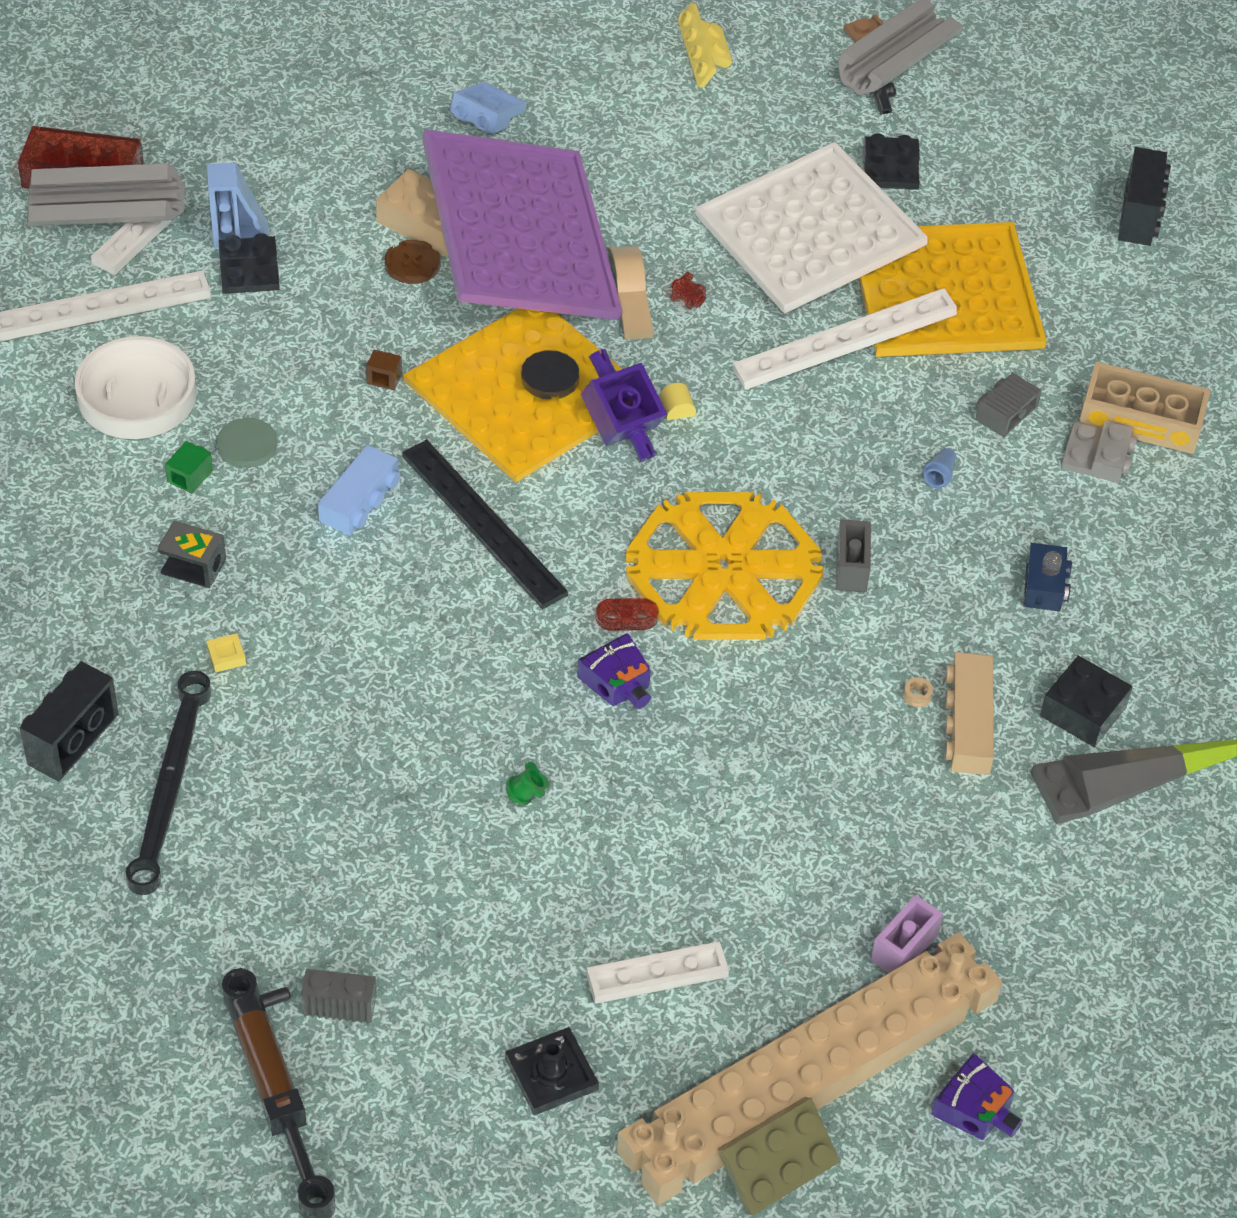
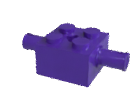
[580,349,668,462]

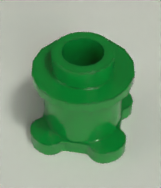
[506,761,550,806]

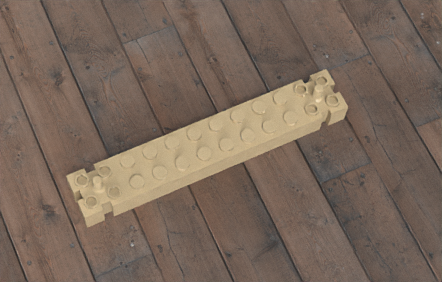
[617,932,1003,1206]

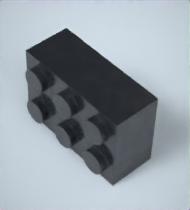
[1118,147,1171,246]
[20,661,119,782]

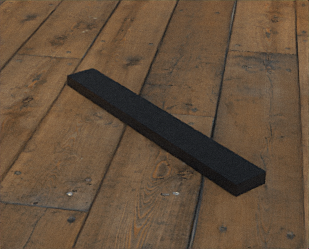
[402,439,568,610]

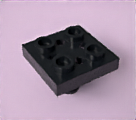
[505,1027,599,1116]

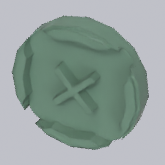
[217,418,277,468]

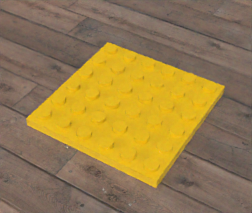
[858,222,1047,357]
[403,308,622,483]

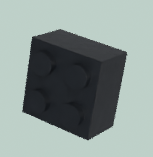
[1040,655,1133,748]

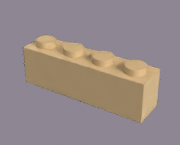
[945,652,994,775]

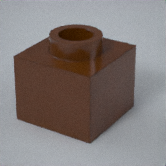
[366,350,402,391]

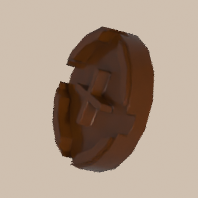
[384,240,441,284]

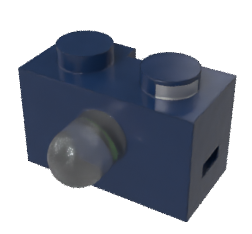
[1023,542,1072,612]

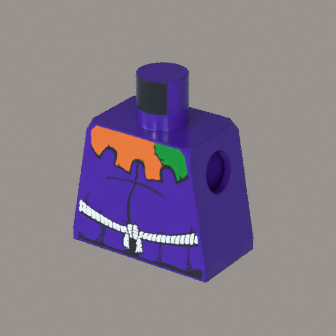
[577,633,651,709]
[931,1053,1023,1140]

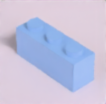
[318,445,400,535]

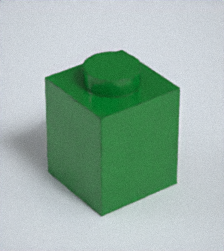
[165,441,213,494]

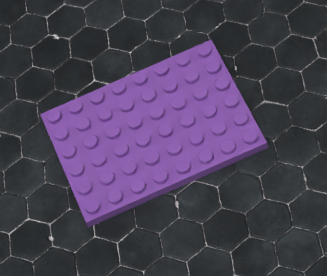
[422,129,623,320]

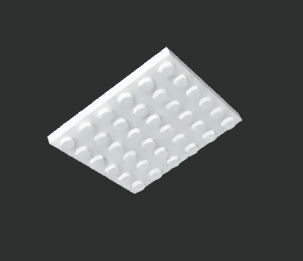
[695,142,927,314]

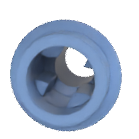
[923,448,957,488]

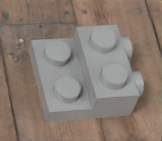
[1061,421,1138,483]

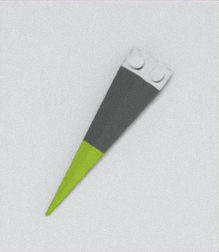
[1030,739,1237,824]

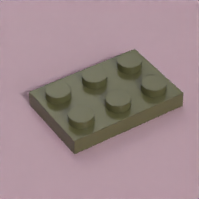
[717,1097,840,1216]

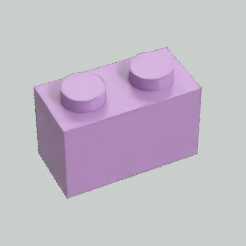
[871,895,943,973]

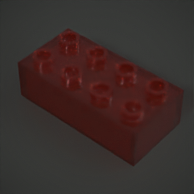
[18,126,144,189]

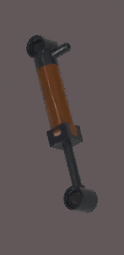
[222,968,336,1218]

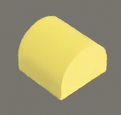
[660,383,696,420]

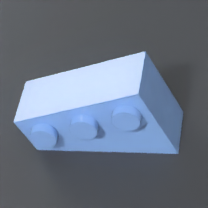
[207,163,269,248]

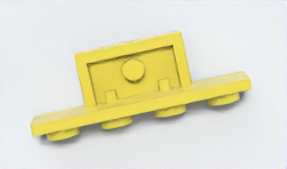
[678,2,733,87]

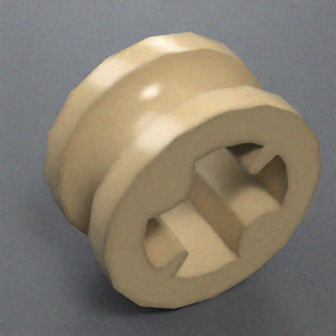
[903,677,933,708]

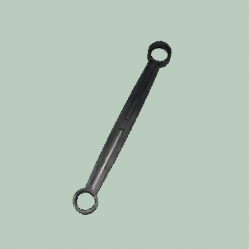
[126,671,211,895]

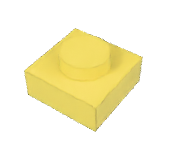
[206,633,246,673]

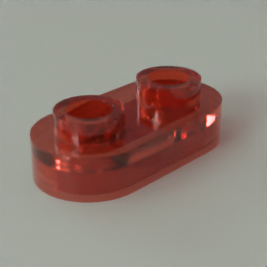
[596,598,659,631]

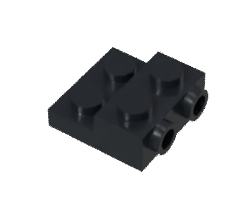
[863,133,920,190]
[218,233,280,294]

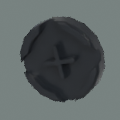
[521,350,579,399]

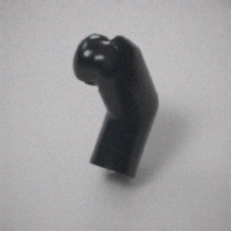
[874,82,897,115]

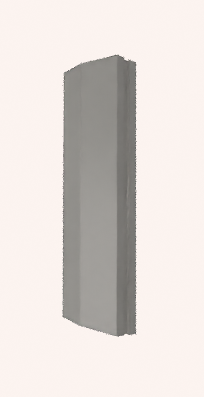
[838,0,963,96]
[27,164,185,226]

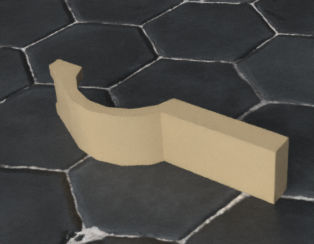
[609,245,653,339]

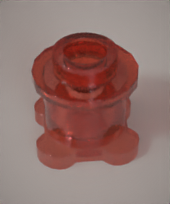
[670,271,707,310]

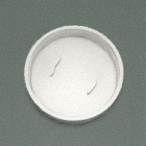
[75,336,197,439]

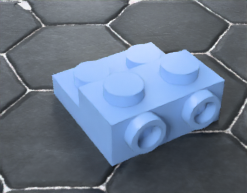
[450,81,527,134]

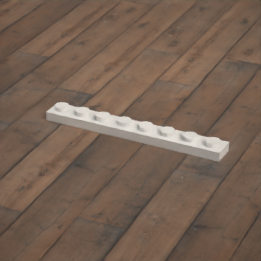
[0,270,211,341]
[733,288,957,390]

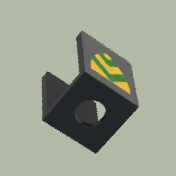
[158,521,226,589]

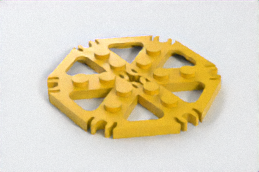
[625,492,823,640]

